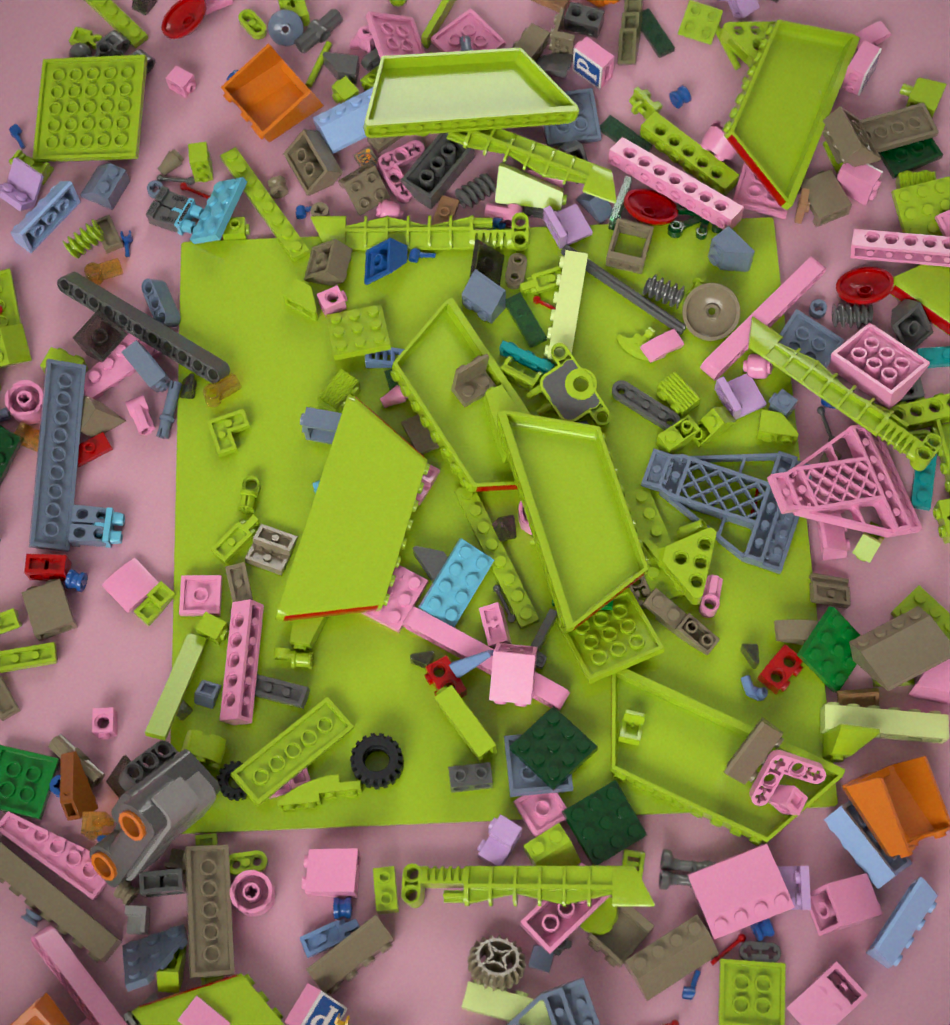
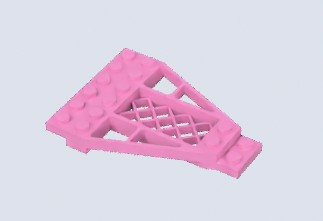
[767,424,923,538]

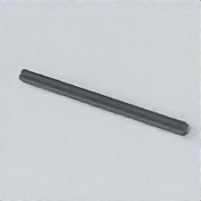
[561,245,686,334]

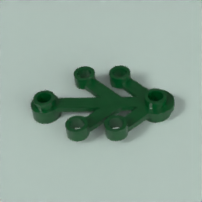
[668,203,723,240]

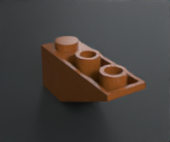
[60,751,99,821]

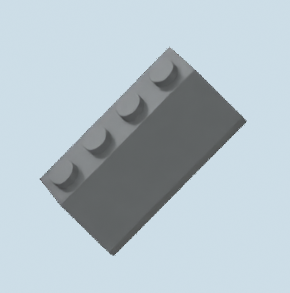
[401,133,474,210]

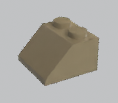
[304,239,352,286]

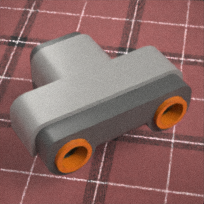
[90,741,220,888]

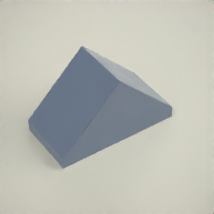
[576,193,614,224]

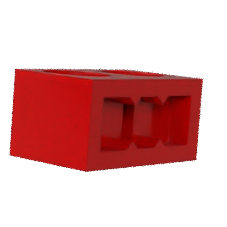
[24,554,72,581]
[757,644,804,695]
[424,655,467,698]

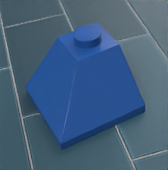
[364,238,407,285]

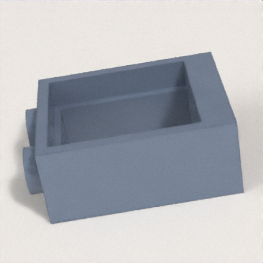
[121,340,172,393]
[300,407,342,444]

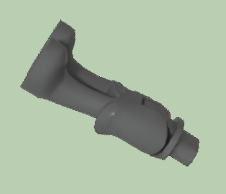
[659,849,716,890]

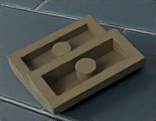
[401,414,439,455]
[245,524,298,575]

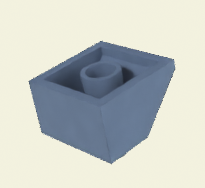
[80,163,130,210]
[708,226,755,272]
[462,269,506,324]

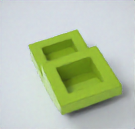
[133,581,176,626]

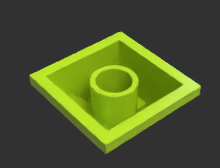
[823,724,880,762]

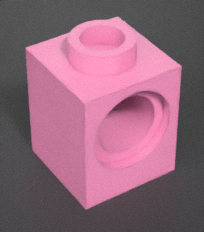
[166,65,196,98]
[317,286,348,317]
[92,707,117,740]
[769,785,808,816]

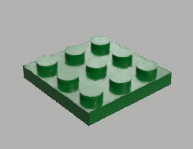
[797,606,861,693]
[0,745,60,820]

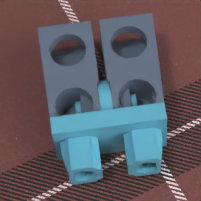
[68,505,125,548]

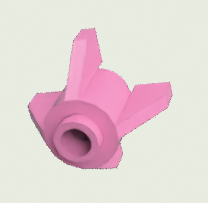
[350,25,376,54]

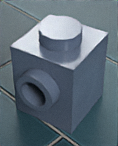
[768,389,798,419]

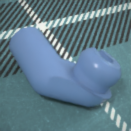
[740,675,768,701]

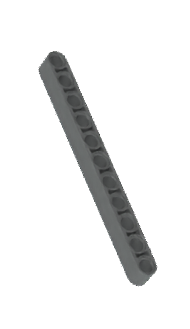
[57,272,230,383]

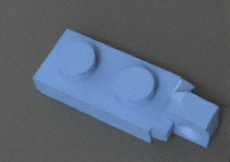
[299,919,360,958]

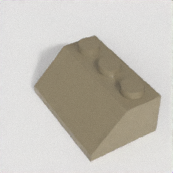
[823,106,881,167]
[283,129,343,196]
[724,717,784,785]

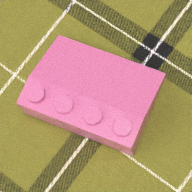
[829,323,930,409]
[687,843,795,940]

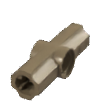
[48,734,105,788]

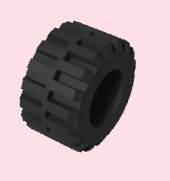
[350,733,404,790]

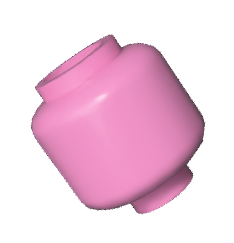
[375,200,404,220]
[743,354,773,379]

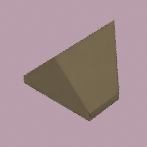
[80,396,126,437]

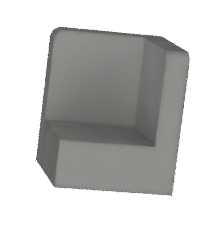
[124,905,150,935]

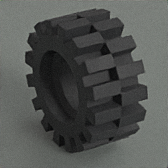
[217,761,247,801]

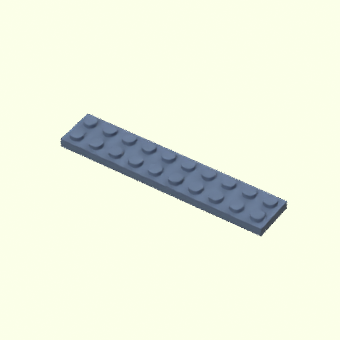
[28,359,86,552]

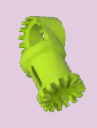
[237,475,261,514]
[273,648,314,670]

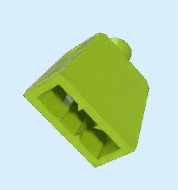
[899,78,947,118]

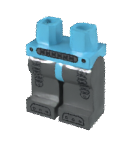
[146,186,204,236]

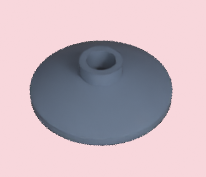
[268,10,304,46]

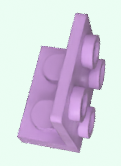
[0,157,43,211]
[543,204,593,249]
[714,374,766,420]
[777,866,811,910]

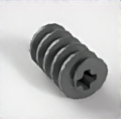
[455,173,496,209]
[642,274,685,309]
[832,303,873,328]

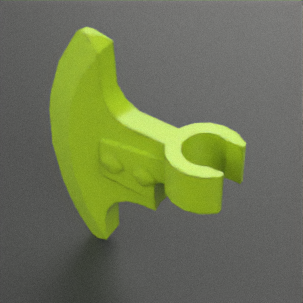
[617,327,656,361]

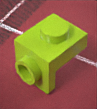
[619,710,645,746]

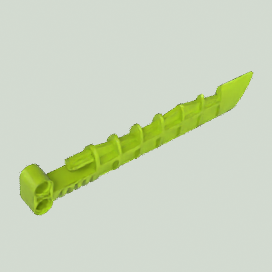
[419,129,617,204]
[310,212,529,252]
[748,316,943,471]
[401,863,655,908]

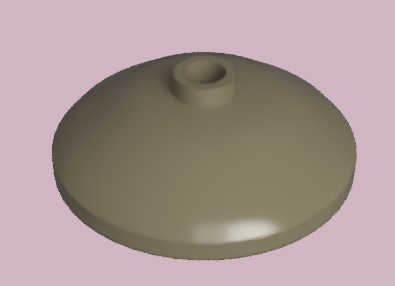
[682,283,740,341]

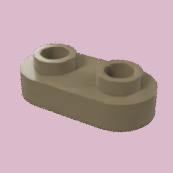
[505,253,527,290]

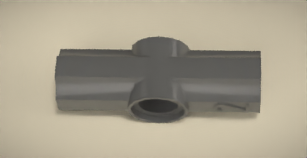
[294,9,343,53]

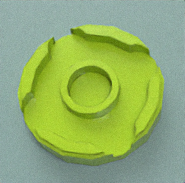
[580,897,618,935]

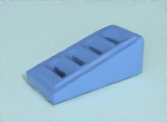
[365,348,404,368]
[449,649,493,678]

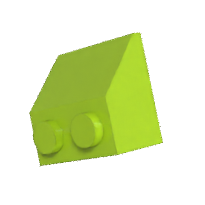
[0,324,32,368]
[523,823,581,866]

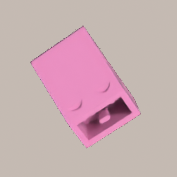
[786,962,868,1025]

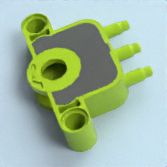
[526,343,611,427]

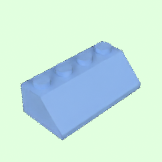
[313,88,373,154]
[10,181,81,253]
[824,801,912,889]
[866,877,938,969]

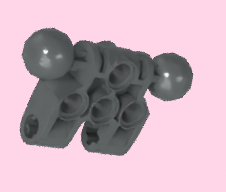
[69,30,155,75]

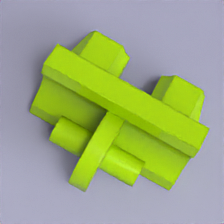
[629,87,662,120]

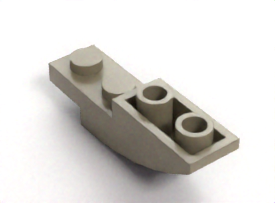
[642,588,720,655]

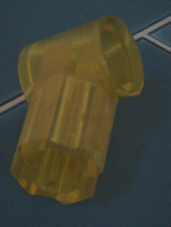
[84,258,124,285]
[203,373,242,407]

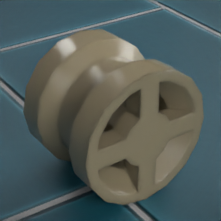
[267,176,288,199]
[310,202,330,216]
[113,880,140,905]

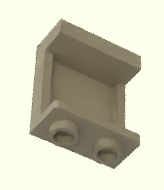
[798,170,852,227]
[21,579,78,641]
[587,907,654,968]

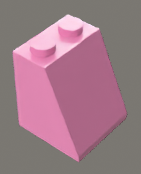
[489,643,538,707]
[908,659,950,705]
[302,848,361,898]
[809,873,883,936]

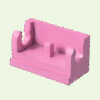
[479,602,512,649]

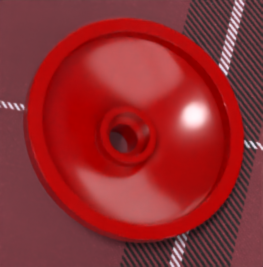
[161,0,207,39]
[623,189,678,226]
[836,267,894,305]

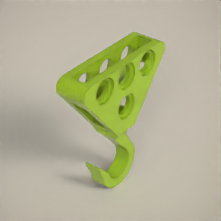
[719,21,776,82]
[637,527,716,605]

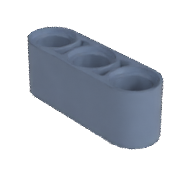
[141,279,180,328]

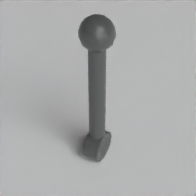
[157,175,195,185]
[817,407,835,442]
[493,585,515,623]

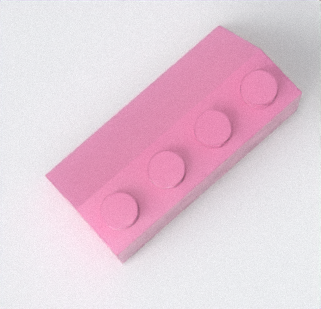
[811,475,850,561]
[520,863,611,954]

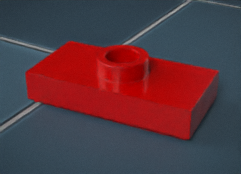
[77,432,113,468]

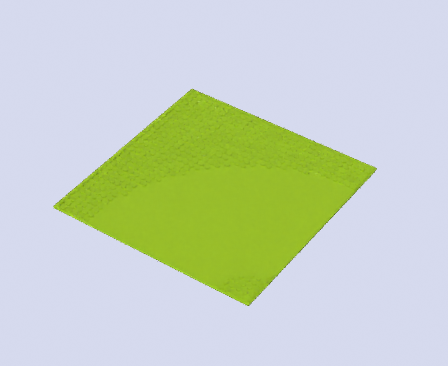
[170,217,838,834]

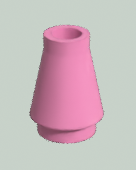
[380,385,408,408]

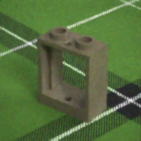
[606,218,654,274]

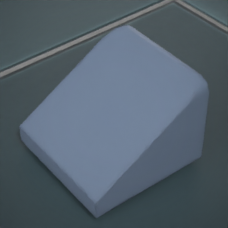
[194,679,221,709]
[528,945,554,973]

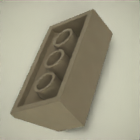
[624,914,719,1001]
[306,915,394,995]

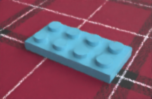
[190,177,247,244]
[418,539,494,627]

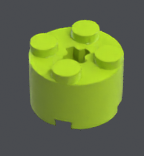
[181,730,227,770]

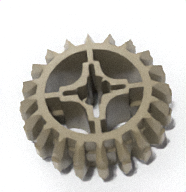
[467,934,526,992]

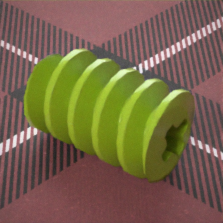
[63,219,104,258]

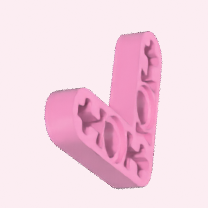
[377,140,425,203]
[749,750,826,806]

